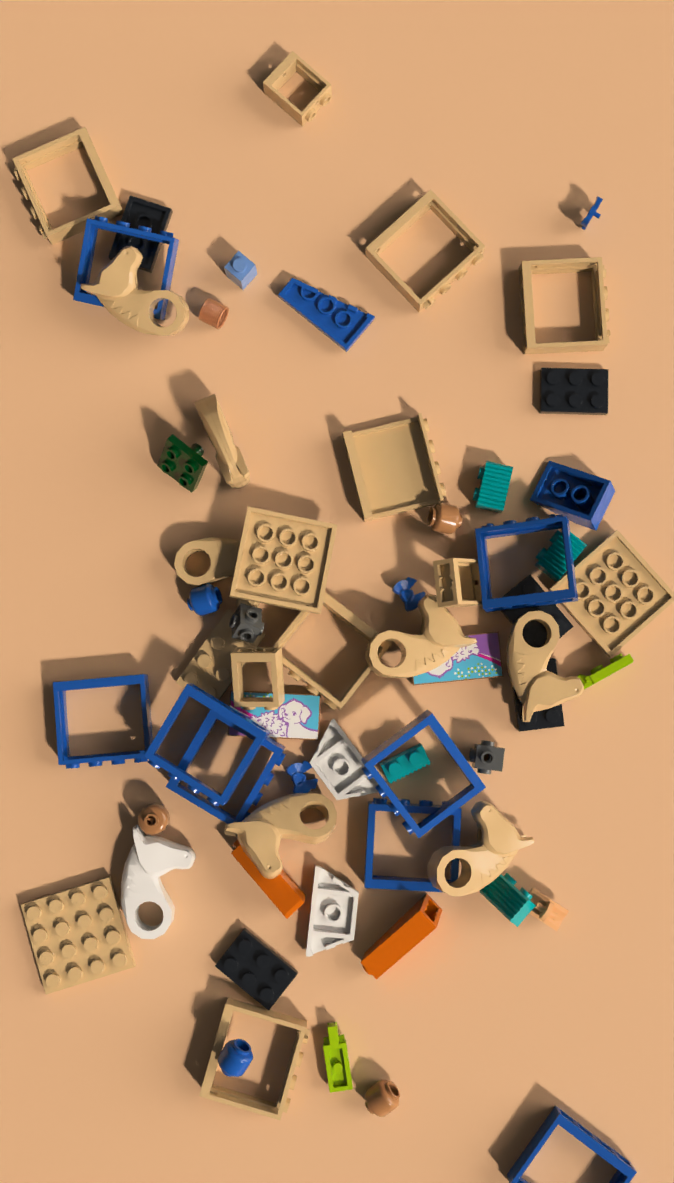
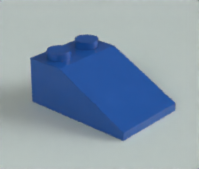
[530,461,615,530]

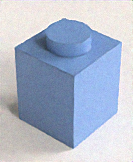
[224,251,257,290]

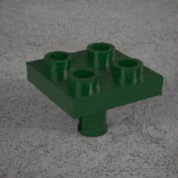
[157,434,208,493]

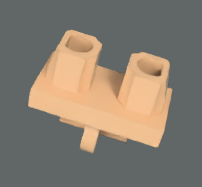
[529,888,569,931]

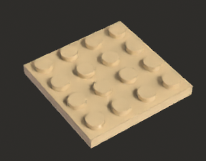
[230,506,337,615]
[549,530,674,657]
[21,876,136,995]

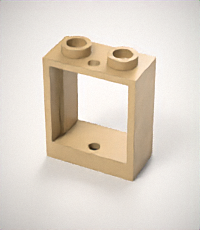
[263,51,332,127]
[433,558,482,607]
[231,647,285,710]

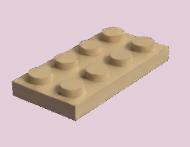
[176,609,266,700]

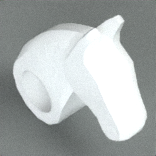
[121,825,196,939]

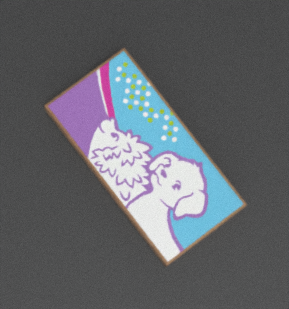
[412,631,504,686]
[228,690,321,740]

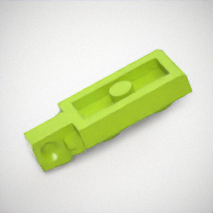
[577,653,634,689]
[323,1022,353,1093]

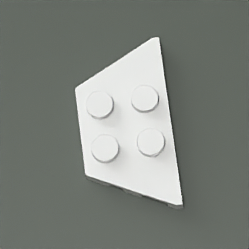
[310,719,378,800]
[306,865,359,957]

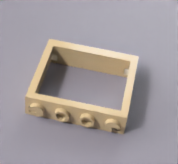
[12,127,124,245]
[365,189,485,312]
[519,257,611,355]
[273,592,392,710]
[199,998,310,1120]

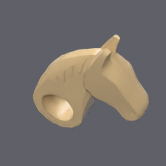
[81,246,189,336]
[194,394,250,489]
[174,537,260,608]
[365,594,477,678]
[507,611,584,722]
[224,793,337,879]
[428,801,534,897]

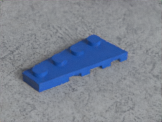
[278,278,375,352]

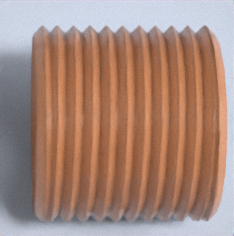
[199,298,229,329]

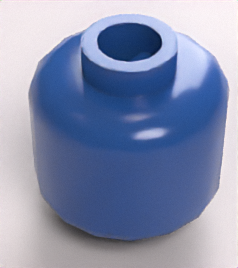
[187,583,223,616]
[218,1039,253,1077]

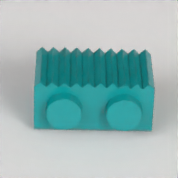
[472,461,513,513]
[535,530,587,582]
[380,743,431,784]
[480,873,536,927]

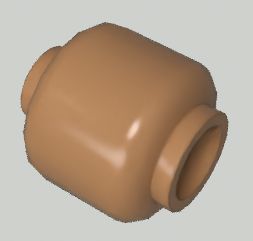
[427,503,462,534]
[138,803,170,835]
[365,1079,400,1117]

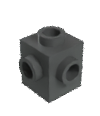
[229,603,264,643]
[469,740,505,774]

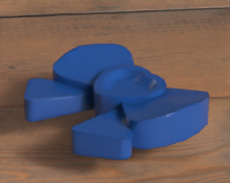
[581,196,603,230]
[392,577,425,612]
[285,761,318,794]

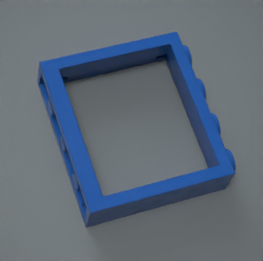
[73,216,179,320]
[475,514,578,612]
[53,674,153,769]
[144,683,270,806]
[166,709,286,824]
[361,709,486,838]
[364,798,461,892]
[507,1105,637,1183]

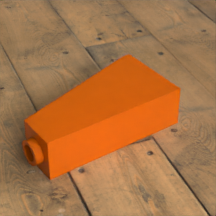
[231,839,306,919]
[360,893,442,980]

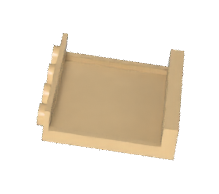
[343,413,446,522]

